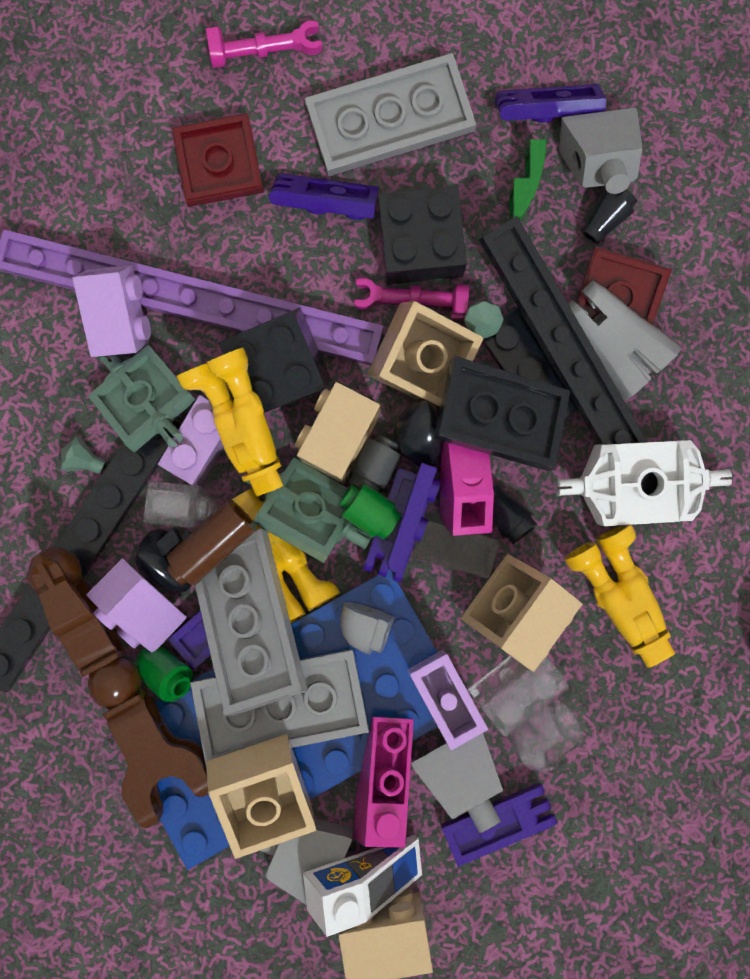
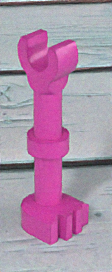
[205,20,322,69]
[354,278,470,322]

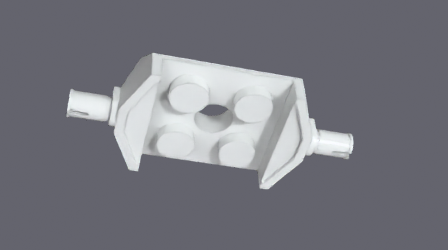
[555,440,732,526]

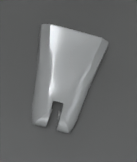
[568,280,681,401]

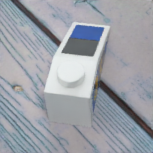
[303,835,422,937]

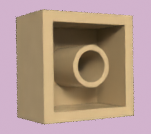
[367,301,484,410]
[295,382,381,484]
[460,553,583,672]
[206,734,317,859]
[339,889,433,979]

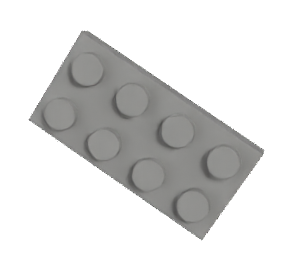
[304,53,476,176]
[195,529,308,716]
[190,649,369,765]

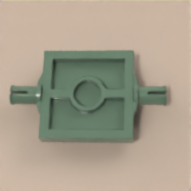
[88,344,196,453]
[245,457,372,563]

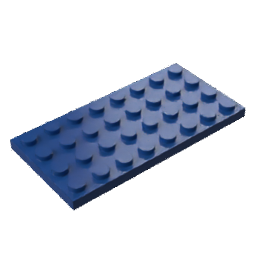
[154,569,438,870]

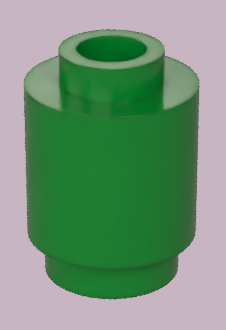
[338,482,402,540]
[134,647,193,702]

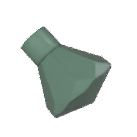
[464,301,504,339]
[60,436,106,474]

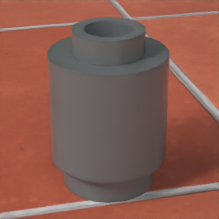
[349,435,402,492]

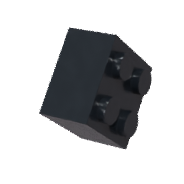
[378,186,467,285]
[218,307,332,413]

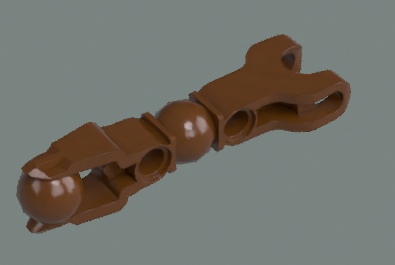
[27,547,209,828]

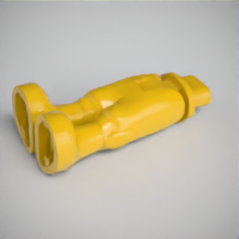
[176,347,284,496]
[232,488,340,624]
[564,524,675,668]

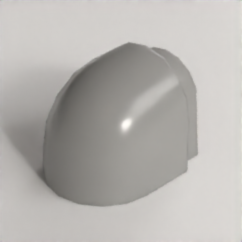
[340,602,395,655]

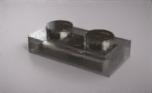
[412,520,500,579]

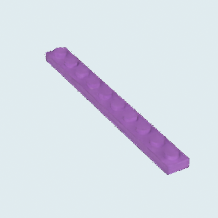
[0,229,384,366]

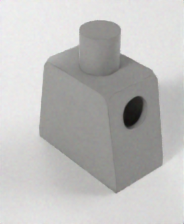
[559,108,642,194]
[411,733,503,833]
[260,819,353,905]

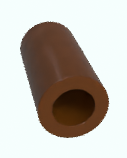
[167,499,257,586]

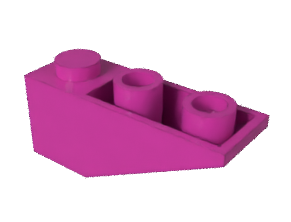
[439,441,494,536]
[353,717,414,848]

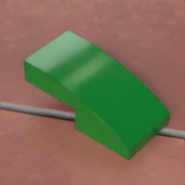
[509,139,546,221]

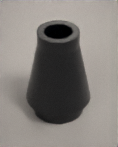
[580,188,637,244]
[493,484,537,544]

